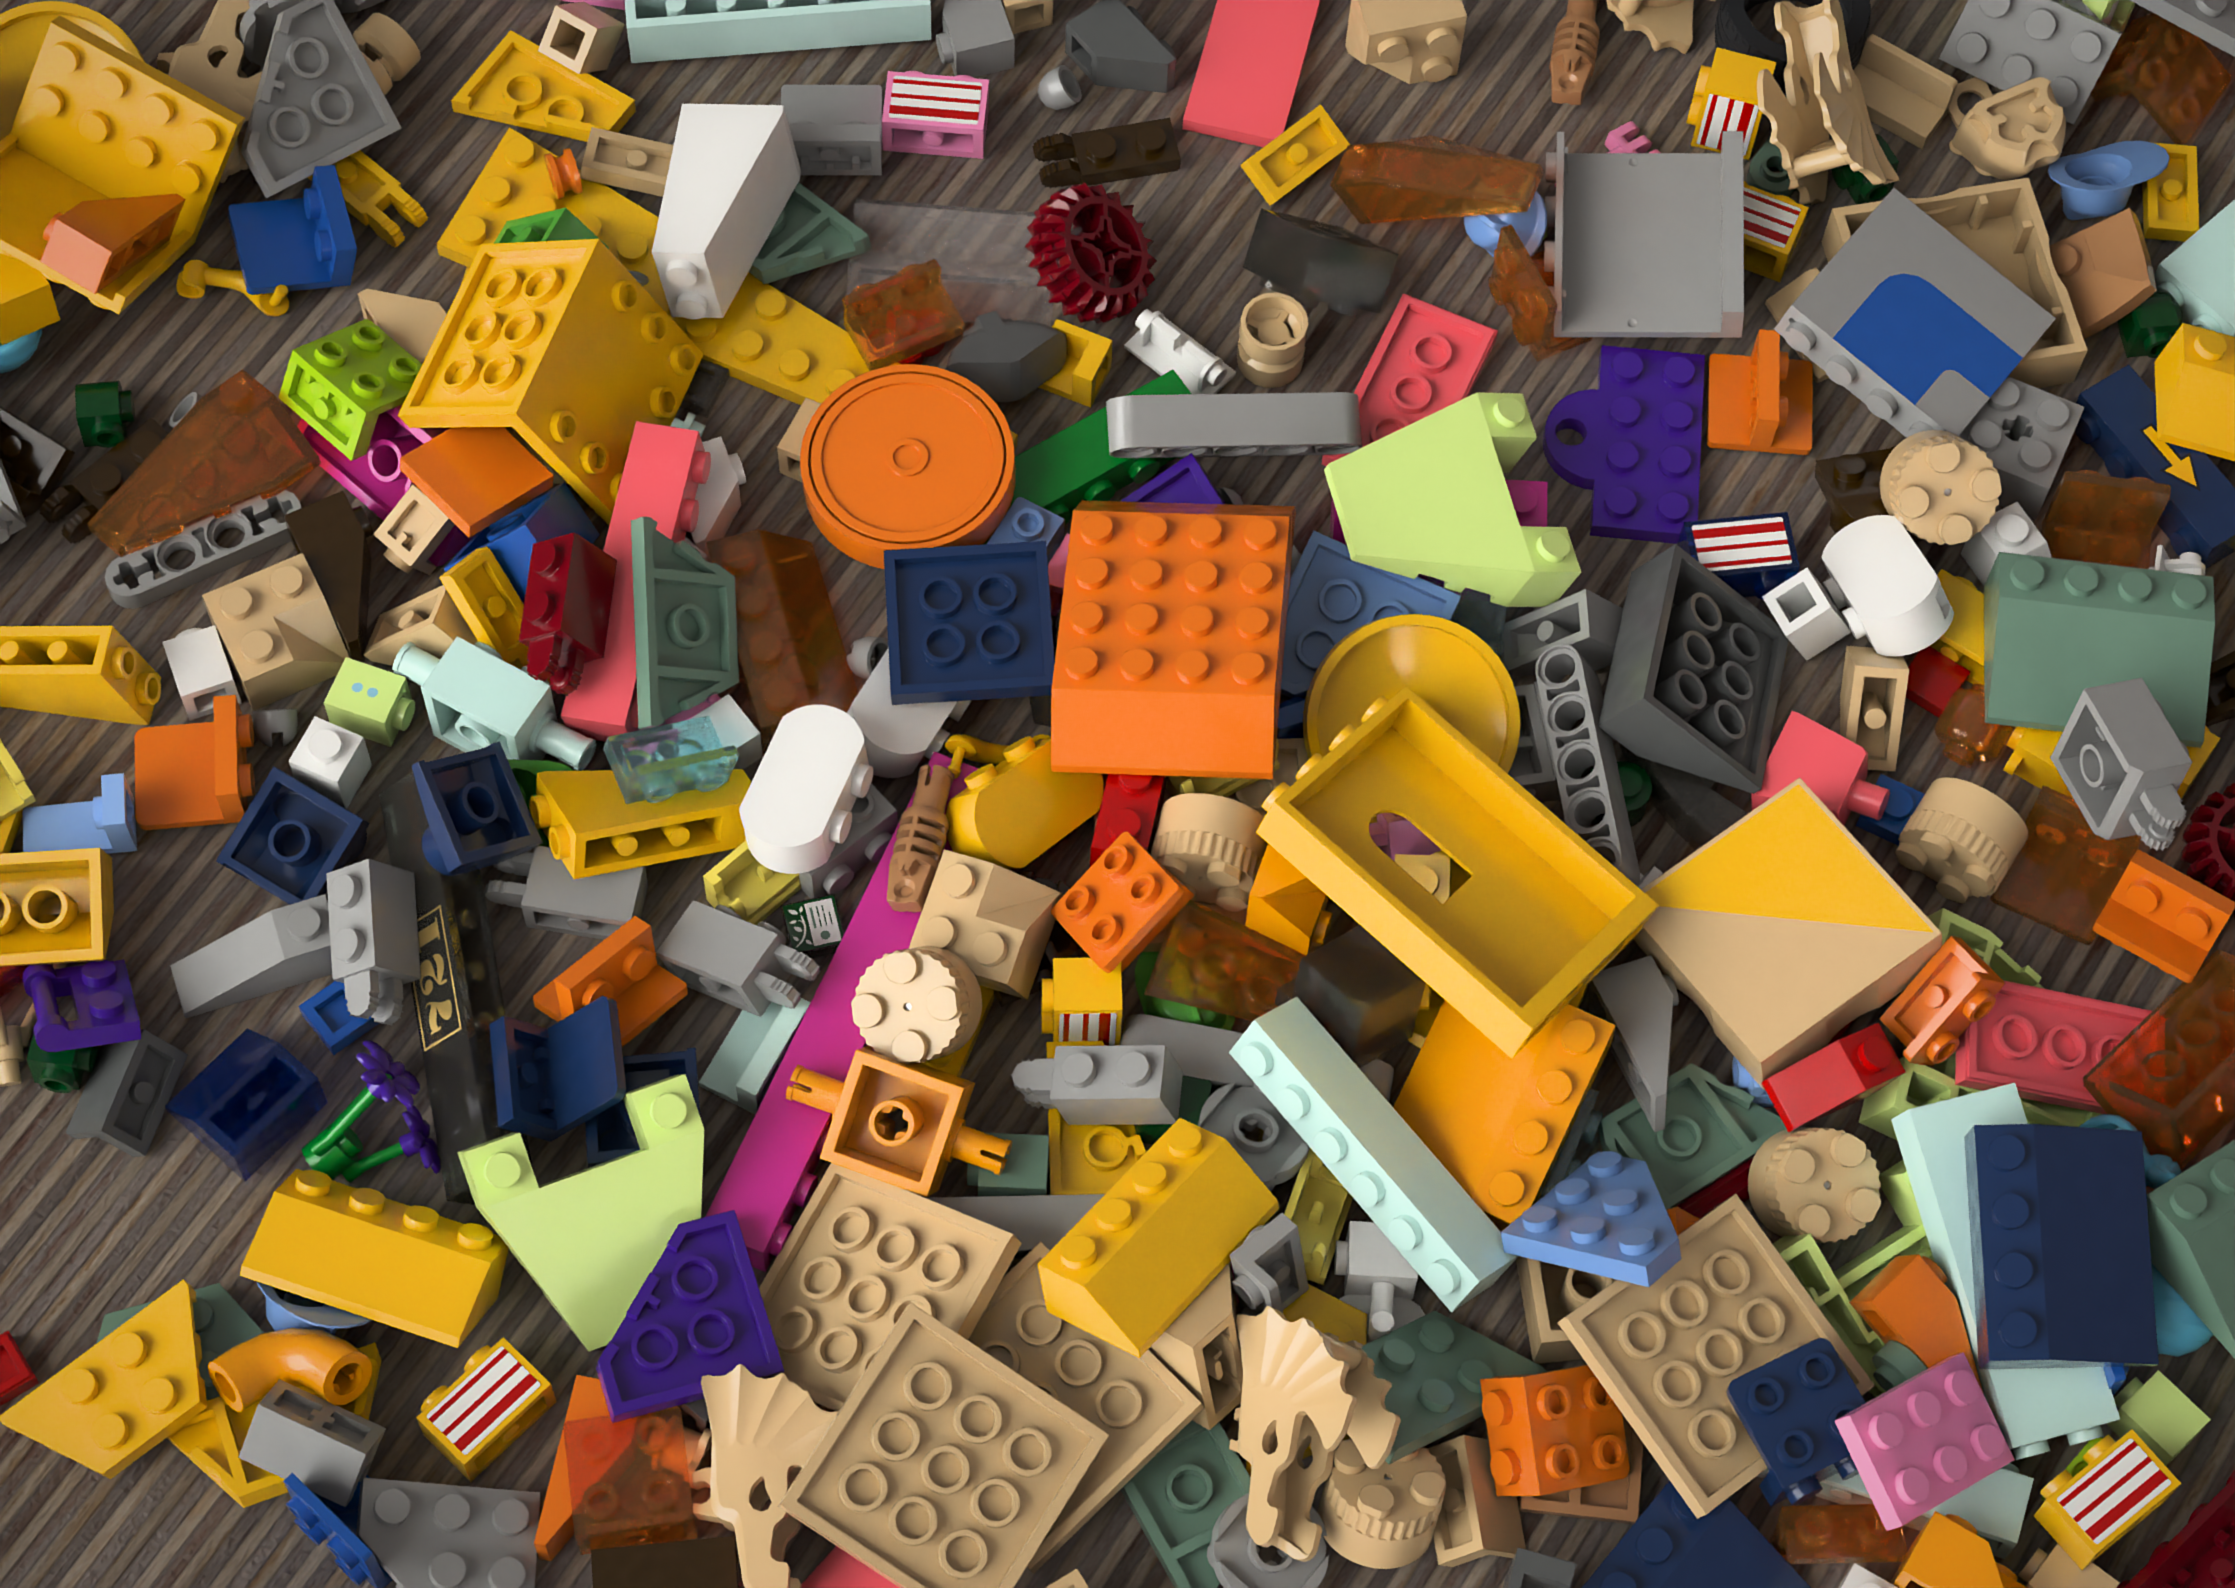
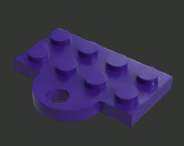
[1543,345,1705,546]

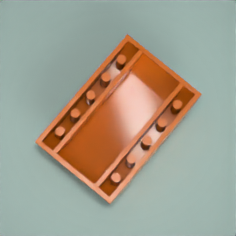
[1051,500,1296,779]

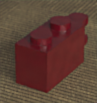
[519,532,617,696]

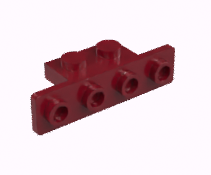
[2117,1470,2235,1588]

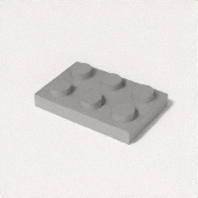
[1939,0,2123,125]

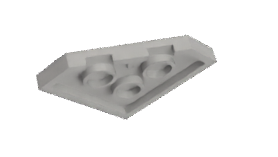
[241,0,402,198]
[356,1478,540,1588]

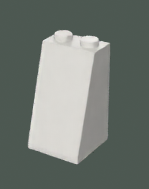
[652,104,801,320]

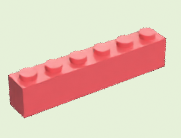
[561,421,711,746]

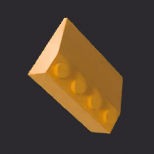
[1393,1000,1616,1232]

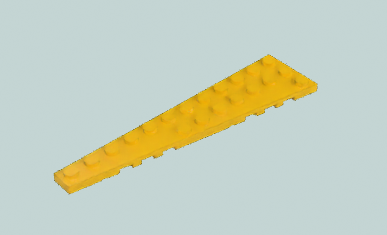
[437,127,1018,451]

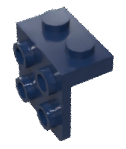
[489,996,626,1142]
[1726,1338,1866,1507]

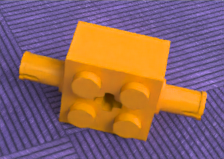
[786,1046,1012,1197]

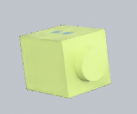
[324,657,415,747]
[2107,1370,2211,1466]

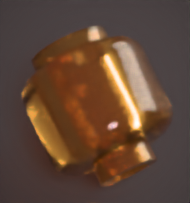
[1934,684,2015,768]

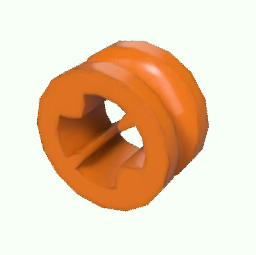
[544,148,583,199]

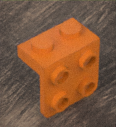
[134,695,255,830]
[1480,1364,1630,1496]

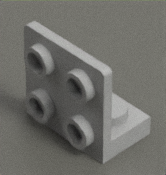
[781,85,882,175]

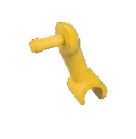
[176,260,289,317]
[945,734,1051,779]

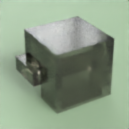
[1275,925,1426,1068]

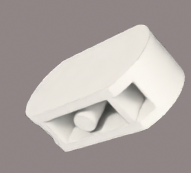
[1822,515,1954,657]
[847,649,972,778]
[739,705,873,874]

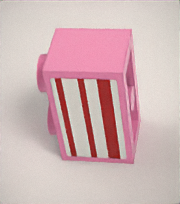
[882,71,989,159]

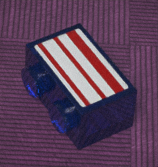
[1677,512,1800,600]

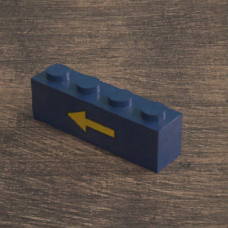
[2075,365,2235,569]

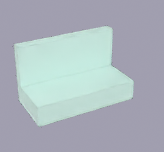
[699,997,811,1114]

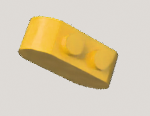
[946,736,1104,870]

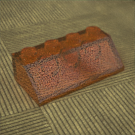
[706,529,858,756]
[2083,949,2235,1169]

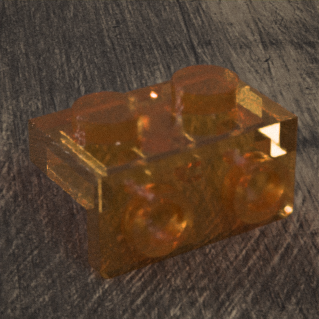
[842,259,965,371]
[1772,1504,1907,1564]

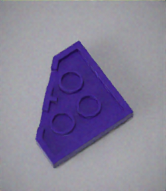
[596,1210,784,1423]

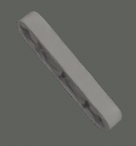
[105,489,302,609]

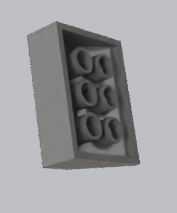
[1598,544,1788,794]

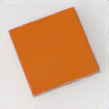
[400,427,554,538]

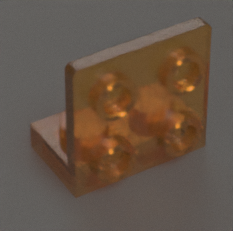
[2090,13,2231,145]
[1488,224,1592,362]
[2041,470,2171,569]
[1990,785,2141,945]
[563,1406,698,1555]

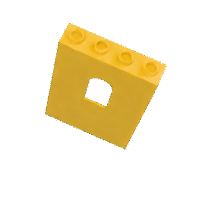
[1256,686,1659,1059]

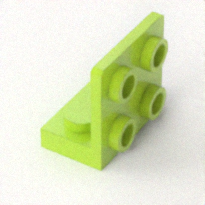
[278,319,422,461]

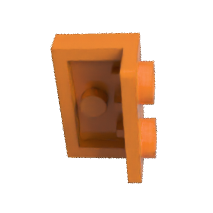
[1879,936,2006,1066]

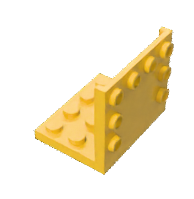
[0,15,245,314]
[397,239,704,525]

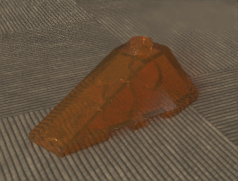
[1330,135,1545,224]
[87,369,321,557]

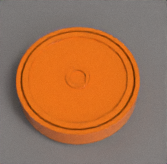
[800,364,1016,569]

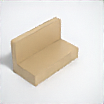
[1853,34,1958,149]
[1428,1435,1526,1567]

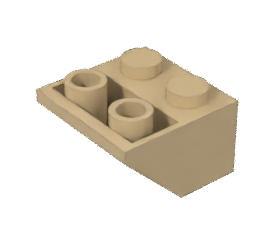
[1148,1262,1243,1430]

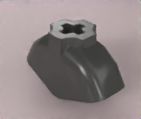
[945,311,1067,402]

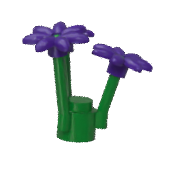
[302,1040,441,1183]

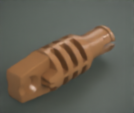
[1549,0,1600,105]
[887,764,954,912]

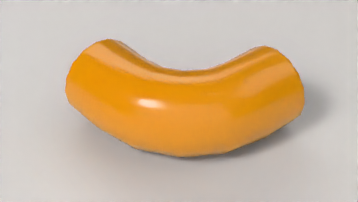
[208,1328,372,1412]

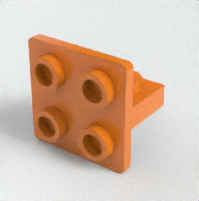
[1707,329,1813,455]
[1051,832,1195,973]
[2092,849,2235,983]
[533,916,688,1047]

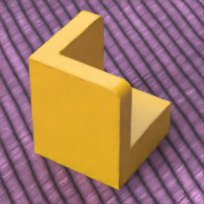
[1038,319,1113,408]

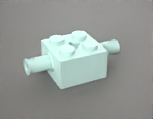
[392,636,596,771]

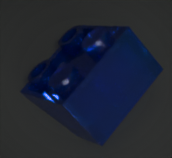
[165,1028,328,1182]

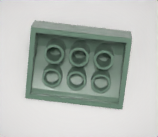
[1984,552,2215,748]
[2146,1140,2235,1359]

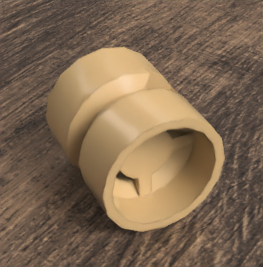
[352,13,421,96]
[1237,292,1308,388]

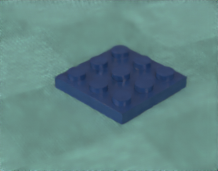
[884,541,1055,705]

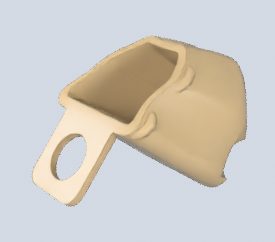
[1948,77,2066,180]

